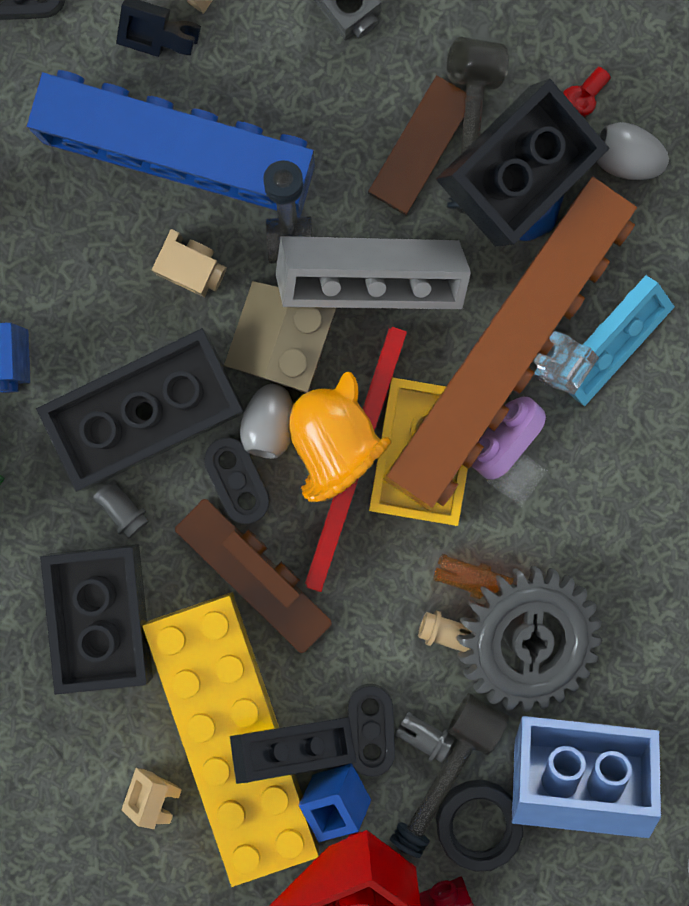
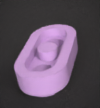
[472,397,546,479]

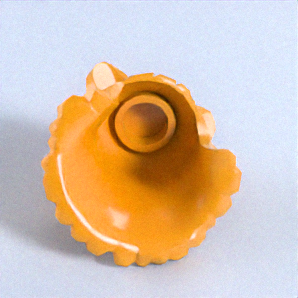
[289,372,391,502]

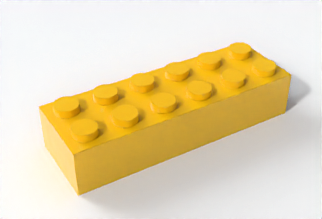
[142,592,320,887]

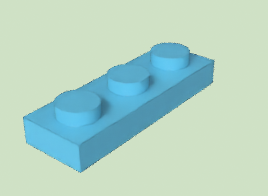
[555,275,675,406]

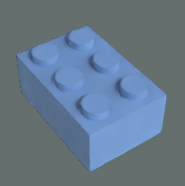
[512,716,661,838]

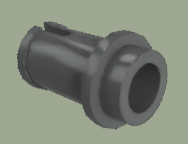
[92,480,149,539]
[394,711,455,763]

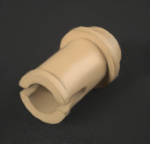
[418,610,472,652]

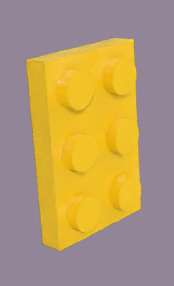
[369,377,468,526]

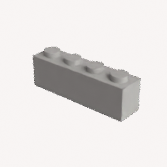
[276,236,471,309]

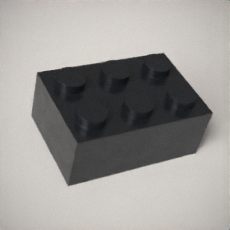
[436,78,610,247]
[40,544,153,695]

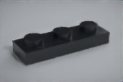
[229,717,356,784]

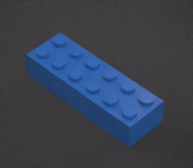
[27,70,315,217]

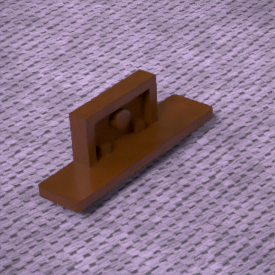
[175,499,332,653]

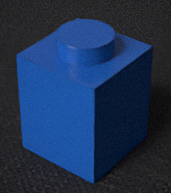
[299,763,371,842]

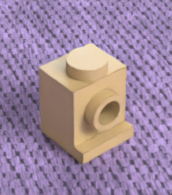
[152,229,227,298]

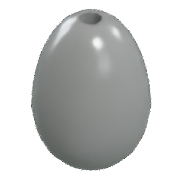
[597,122,669,180]
[240,383,293,459]

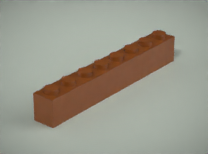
[383,176,637,510]

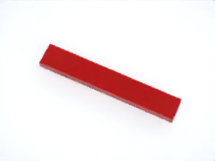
[305,327,407,592]

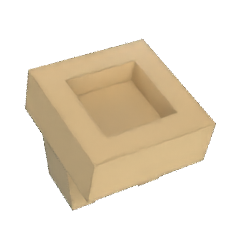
[122,768,182,829]

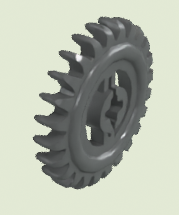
[456,566,602,712]

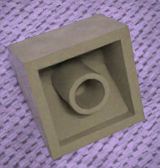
[224,281,337,393]

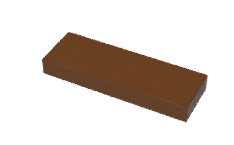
[368,75,475,216]

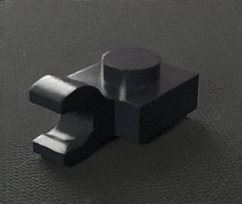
[116,0,201,57]

